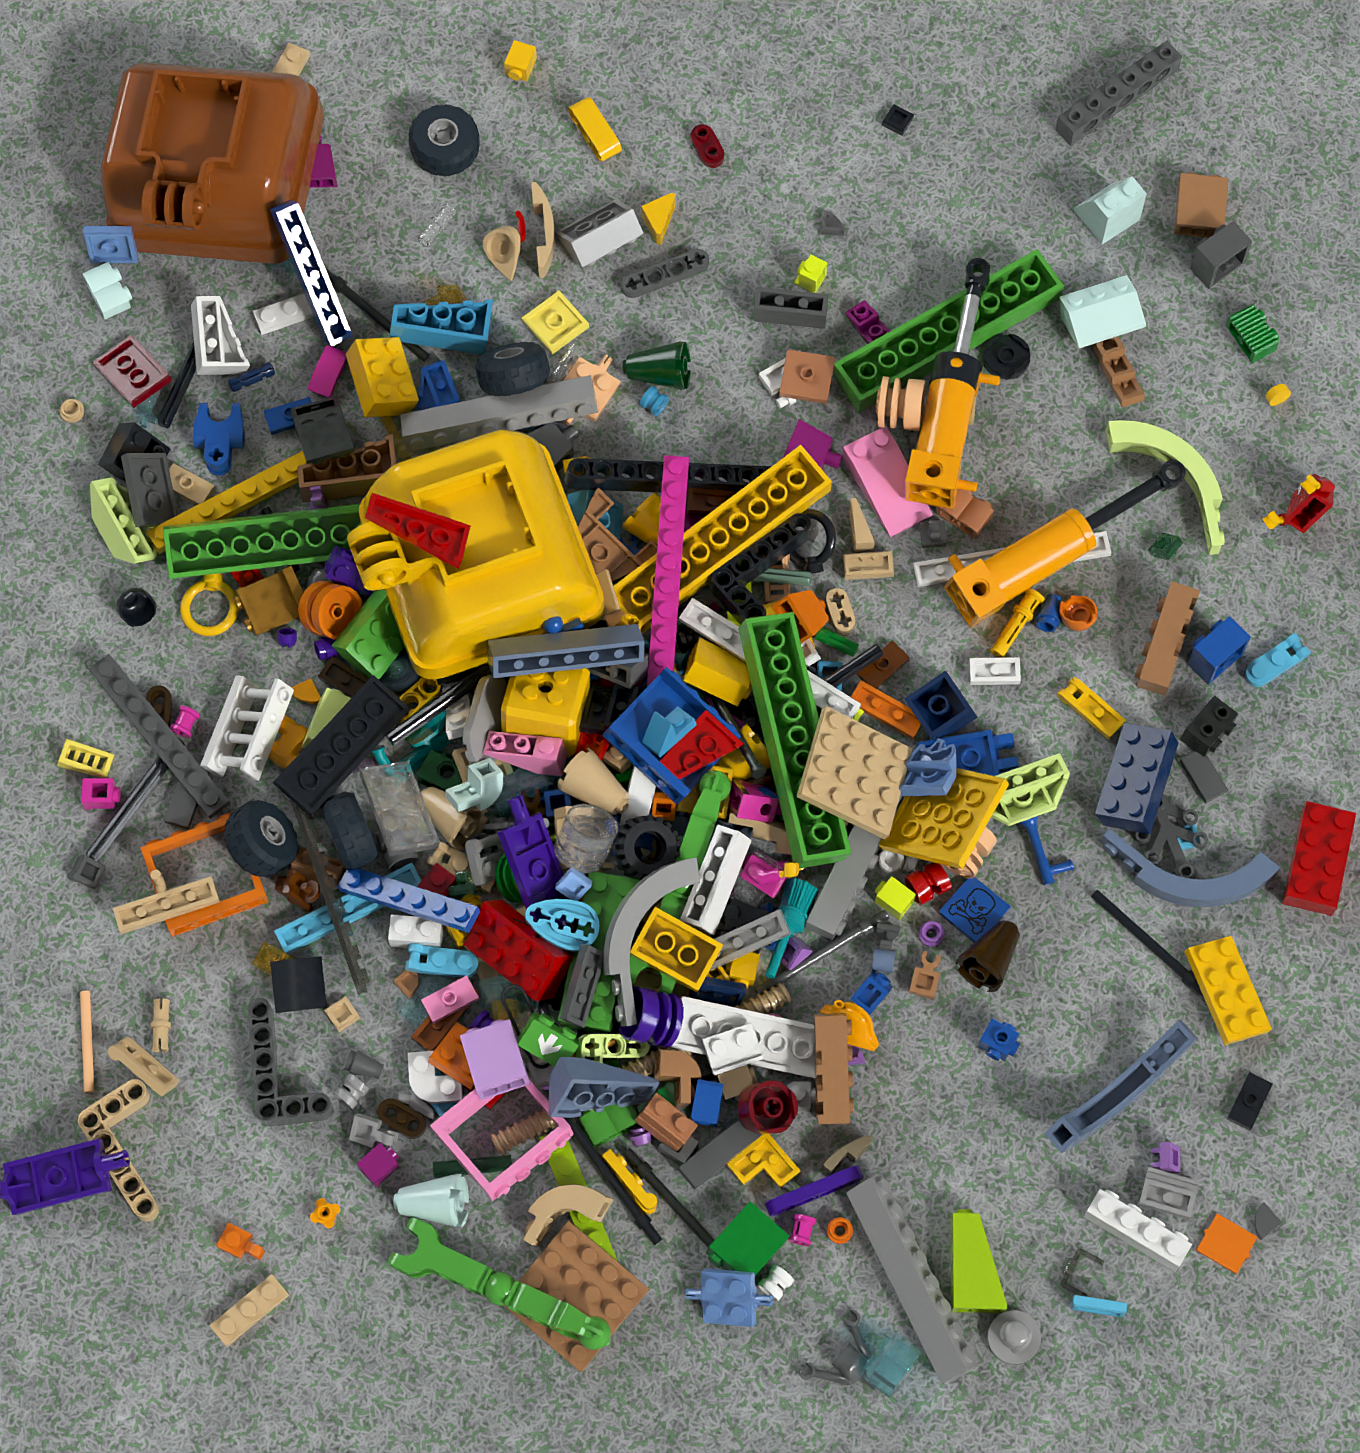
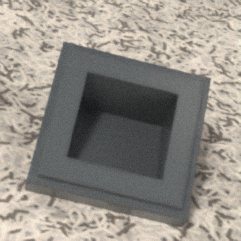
[68,855,106,889]

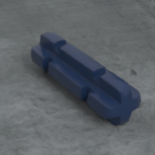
[228,362,275,392]

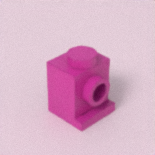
[81,778,121,810]

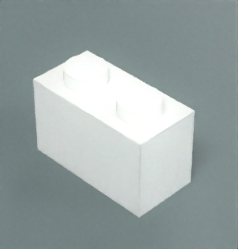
[388,915,444,949]

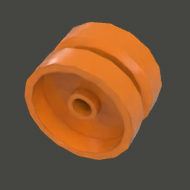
[298,581,363,639]

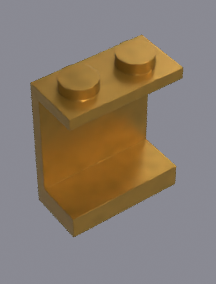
[233,566,303,637]

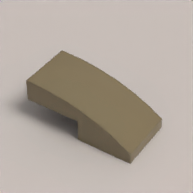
[822,1135,873,1176]

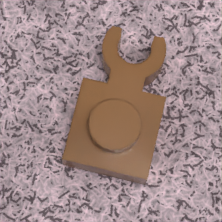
[909,951,941,1000]

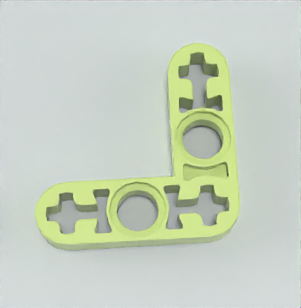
[576,1034,650,1110]

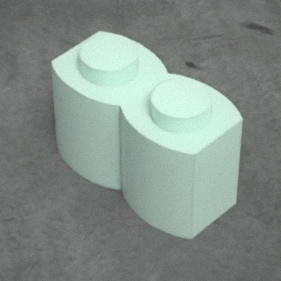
[82,262,132,319]

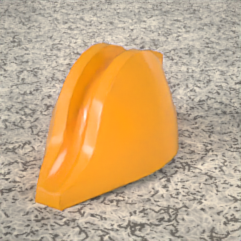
[819,1000,879,1051]

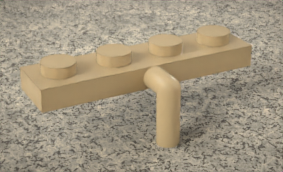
[113,870,220,934]

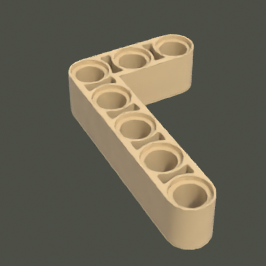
[78,1079,159,1222]

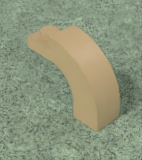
[523,1185,614,1247]

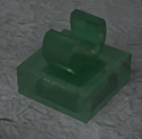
[449,871,482,896]

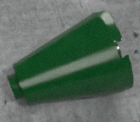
[622,341,691,390]

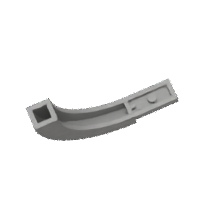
[603,857,700,1026]

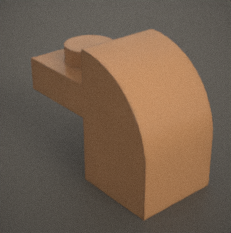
[654,1050,701,1108]

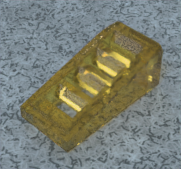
[492,999,520,1021]

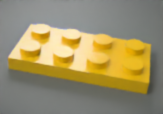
[1184,936,1272,1045]

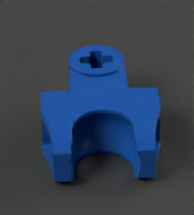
[193,403,245,476]

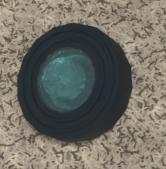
[379,651,421,694]

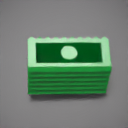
[1226,304,1279,363]

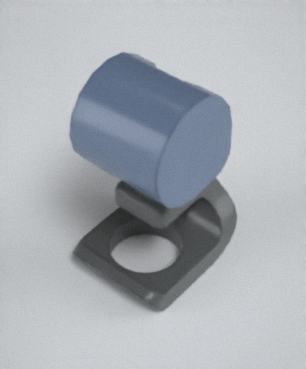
[872,923,900,973]

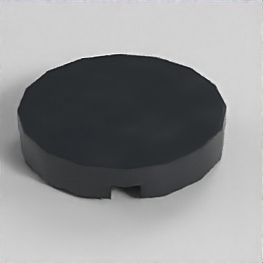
[982,333,1031,380]

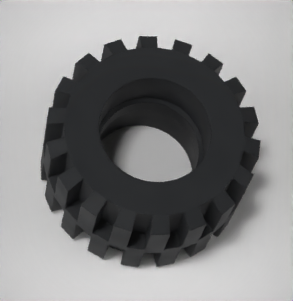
[611,815,681,880]

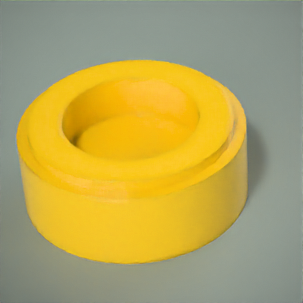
[1265,384,1291,406]

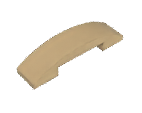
[531,182,555,278]

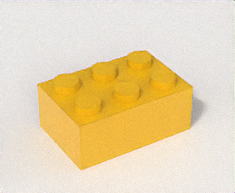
[346,337,419,418]
[630,907,723,993]

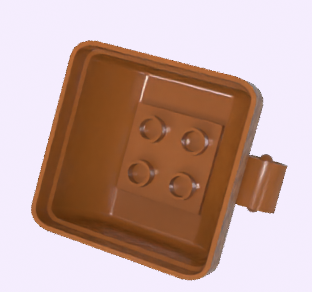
[101,62,324,264]

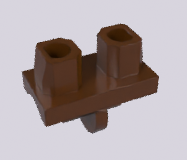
[275,869,321,912]

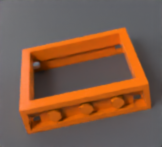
[140,813,269,937]

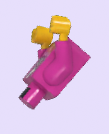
[740,850,804,898]

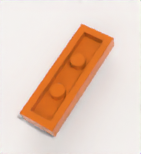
[851,680,922,740]

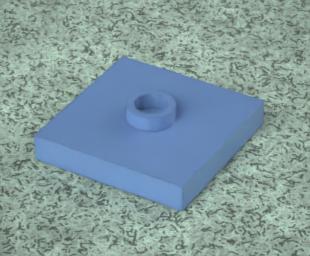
[83,226,138,263]

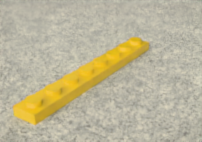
[146,451,306,554]

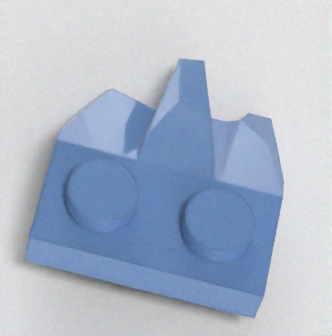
[899,738,956,796]

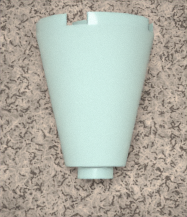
[393,1174,469,1227]

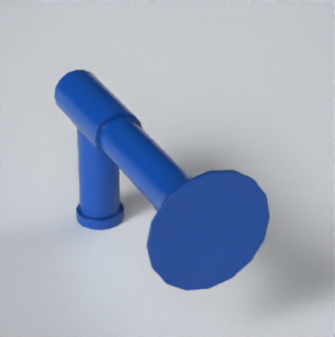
[1019,815,1074,886]

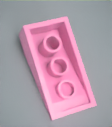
[842,426,933,537]

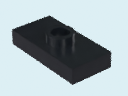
[1227,1072,1273,1131]

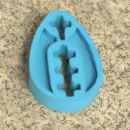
[525,899,600,952]

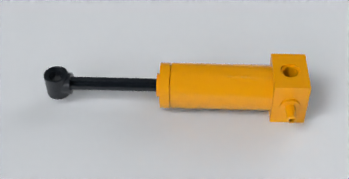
[944,460,1185,628]

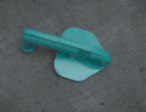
[372,710,451,782]

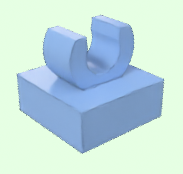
[555,867,592,901]

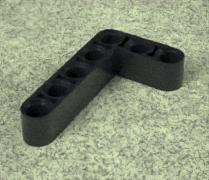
[711,513,811,625]

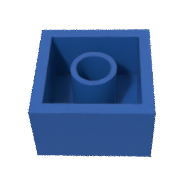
[1187,616,1251,685]

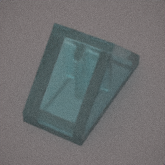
[478,975,532,1007]

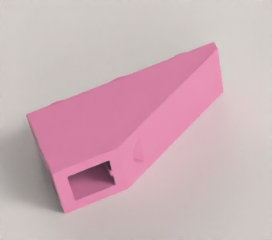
[483,731,568,776]

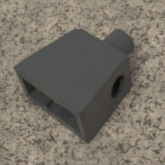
[526,423,579,472]

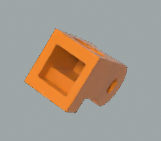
[652,786,676,821]

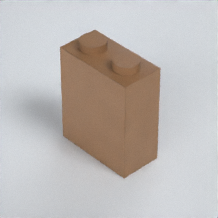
[1174,172,1228,238]

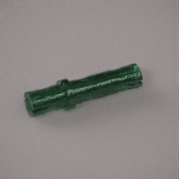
[433,1154,512,1178]

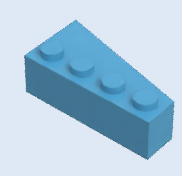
[389,299,493,355]

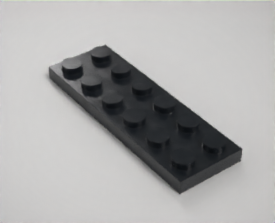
[273,675,411,817]

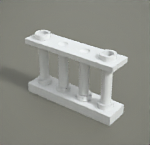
[200,676,294,781]

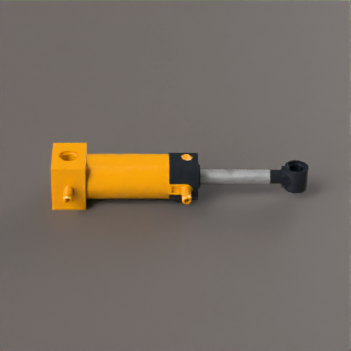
[905,258,1000,509]

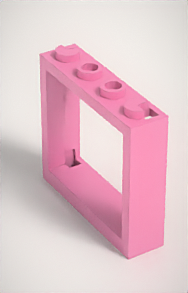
[430,1079,574,1202]

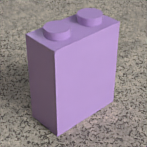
[460,1019,530,1100]

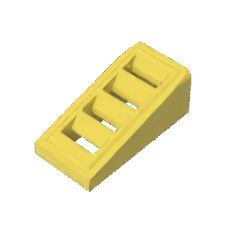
[57,739,114,778]

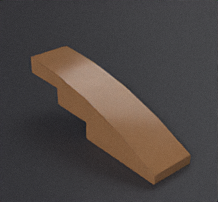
[1091,336,1145,408]

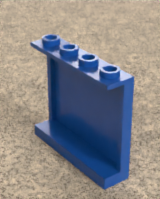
[602,667,741,805]

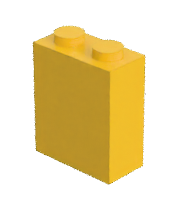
[684,637,752,707]

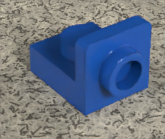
[850,971,893,1015]

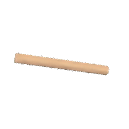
[80,991,94,1093]

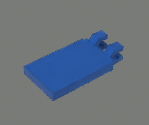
[917,730,1019,776]

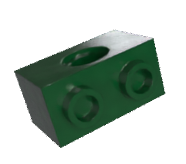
[417,750,462,791]

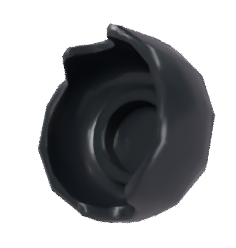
[117,587,157,627]

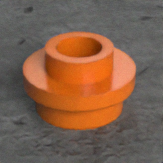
[827,1217,853,1244]

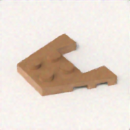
[578,488,658,583]

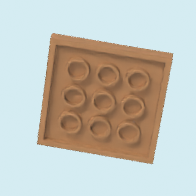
[504,1221,650,1372]

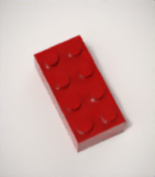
[1282,801,1357,916]
[463,900,575,1001]

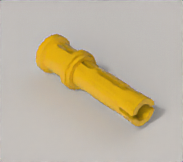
[990,588,1045,658]

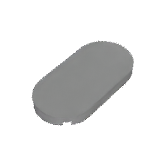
[463,674,508,765]

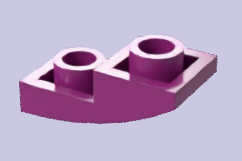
[845,300,890,344]

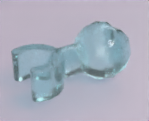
[139,394,157,429]

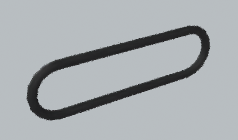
[501,984,550,1069]

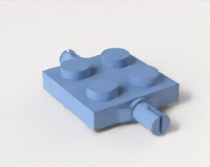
[685,1268,773,1327]

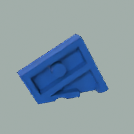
[416,360,461,411]

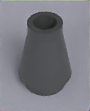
[344,1050,384,1079]

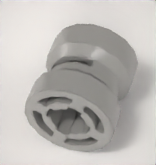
[333,1073,369,1110]

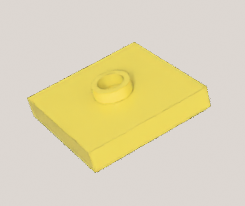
[522,291,589,355]

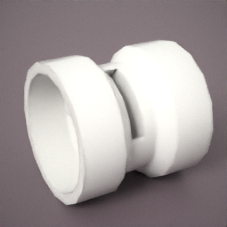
[758,1264,794,1302]

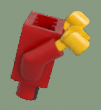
[1262,474,1335,534]

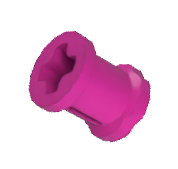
[170,706,201,738]
[788,1214,817,1247]

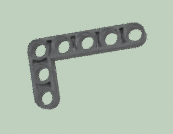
[248,997,333,1127]

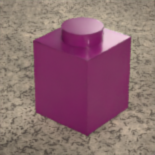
[356,1143,399,1188]

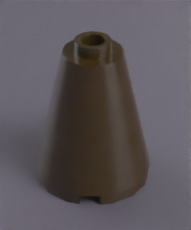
[956,921,1020,992]

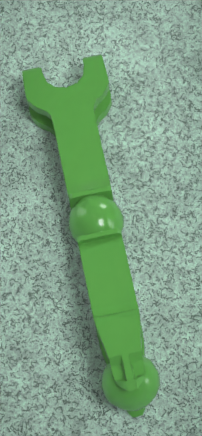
[629,770,731,994]
[387,1217,611,1350]

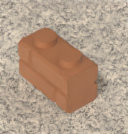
[634,1093,698,1152]

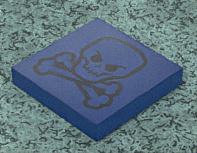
[938,877,1011,943]

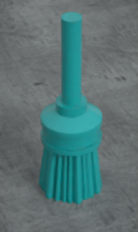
[765,878,818,979]

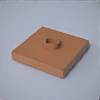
[779,349,835,404]

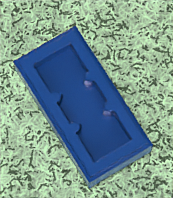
[264,397,312,435]

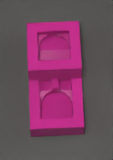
[307,345,347,398]

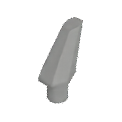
[398,1092,435,1120]

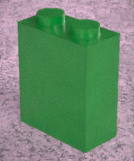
[706,1201,790,1277]

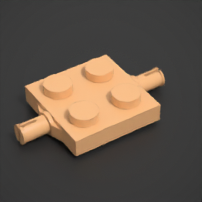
[562,355,621,426]

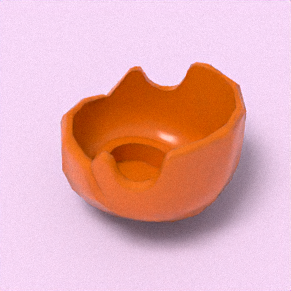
[1059,595,1098,631]

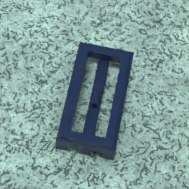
[689,977,746,1007]

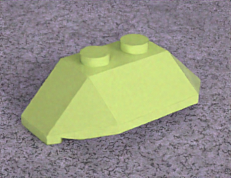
[90,477,157,564]
[991,753,1070,826]

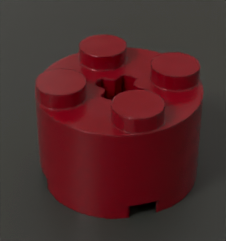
[738,1081,798,1134]

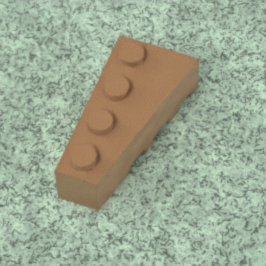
[297,434,397,503]
[1135,581,1200,696]
[814,1013,853,1124]

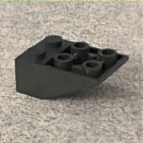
[290,396,355,464]

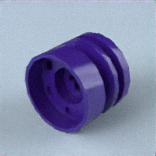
[619,986,684,1048]

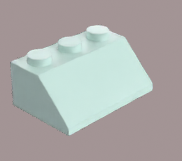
[1060,275,1146,348]

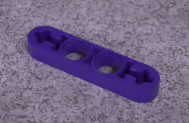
[765,1165,864,1217]

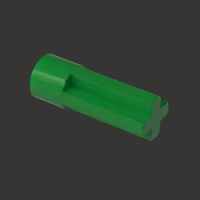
[815,627,859,657]

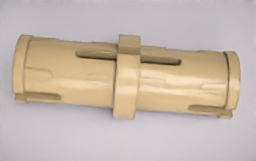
[150,998,171,1052]

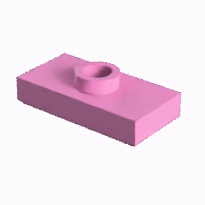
[421,975,479,1024]

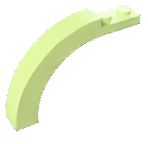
[1106,420,1225,555]

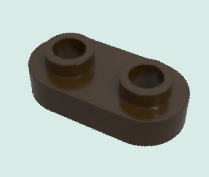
[146,685,172,727]
[377,1098,426,1139]

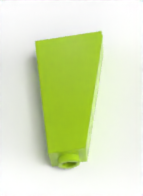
[950,1209,1007,1313]

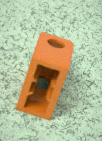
[771,590,829,643]

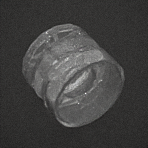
[554,804,618,873]

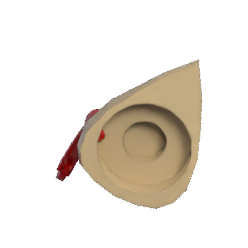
[483,210,526,281]

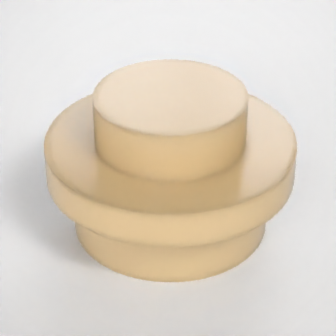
[60,399,85,423]

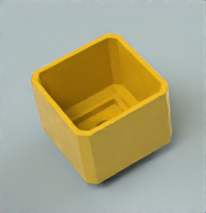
[501,668,590,757]

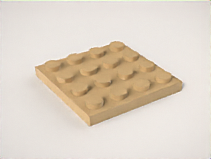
[797,706,913,839]

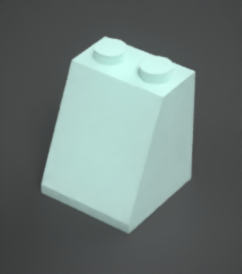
[1073,176,1147,244]

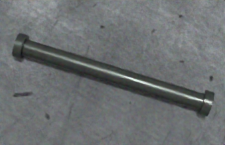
[704,691,766,779]

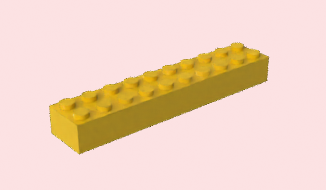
[613,445,832,634]

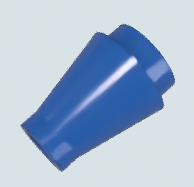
[1036,594,1062,632]

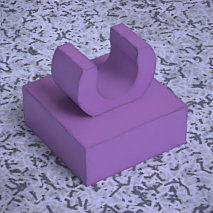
[1151,1142,1180,1173]

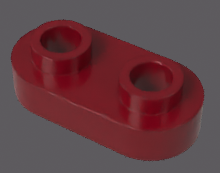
[691,124,724,168]

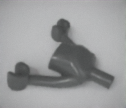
[799,1310,880,1390]

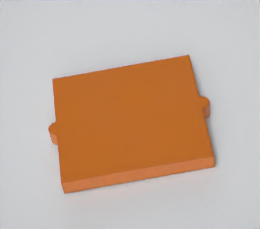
[1196,1213,1257,1275]

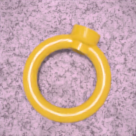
[180,573,239,636]

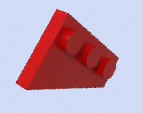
[660,710,744,780]

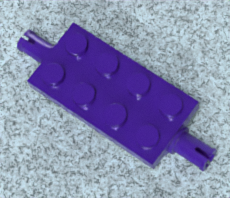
[497,795,573,933]
[0,1139,130,1215]

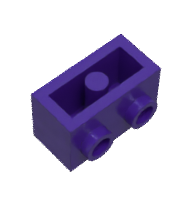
[324,545,374,597]

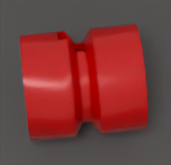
[904,862,952,906]

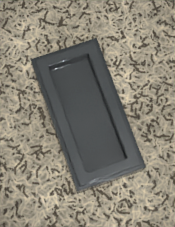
[1180,751,1228,804]

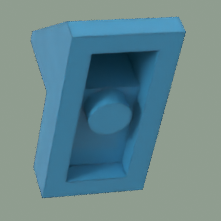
[642,706,697,757]

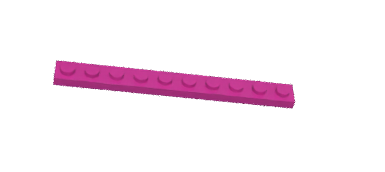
[647,455,689,687]

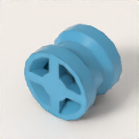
[639,386,669,417]

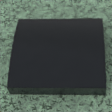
[579,683,639,734]
[270,956,327,1013]

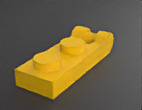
[1057,677,1126,740]
[602,1149,657,1215]

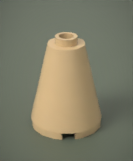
[558,748,630,815]
[418,787,488,851]

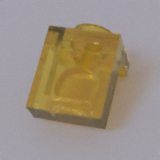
[252,942,295,974]

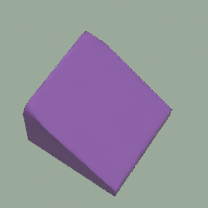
[781,936,812,970]

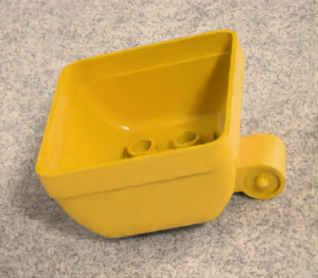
[347,430,604,679]

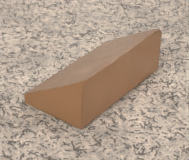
[291,847,347,892]

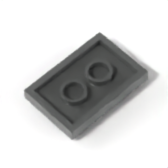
[121,453,178,527]

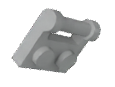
[465,828,505,886]

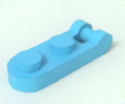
[1245,633,1311,687]
[405,943,479,978]

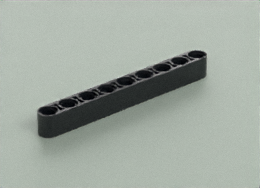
[564,458,772,493]

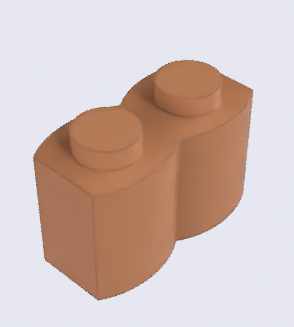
[936,489,994,539]

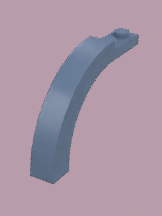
[1101,828,1280,907]
[1044,1020,1198,1153]

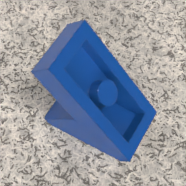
[691,1079,724,1127]

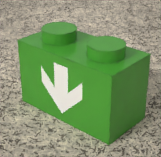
[517,1012,579,1067]

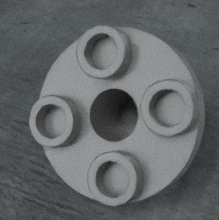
[987,1310,1041,1365]

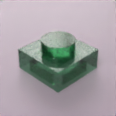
[1148,533,1183,560]

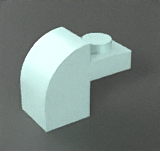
[446,758,503,812]

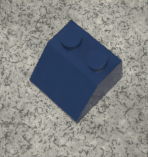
[904,670,978,739]

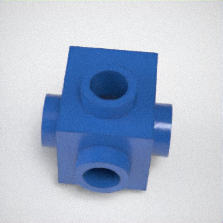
[978,1018,1021,1061]

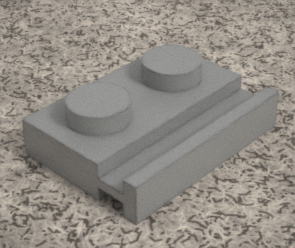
[1138,1167,1200,1220]

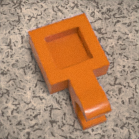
[216,1223,265,1260]

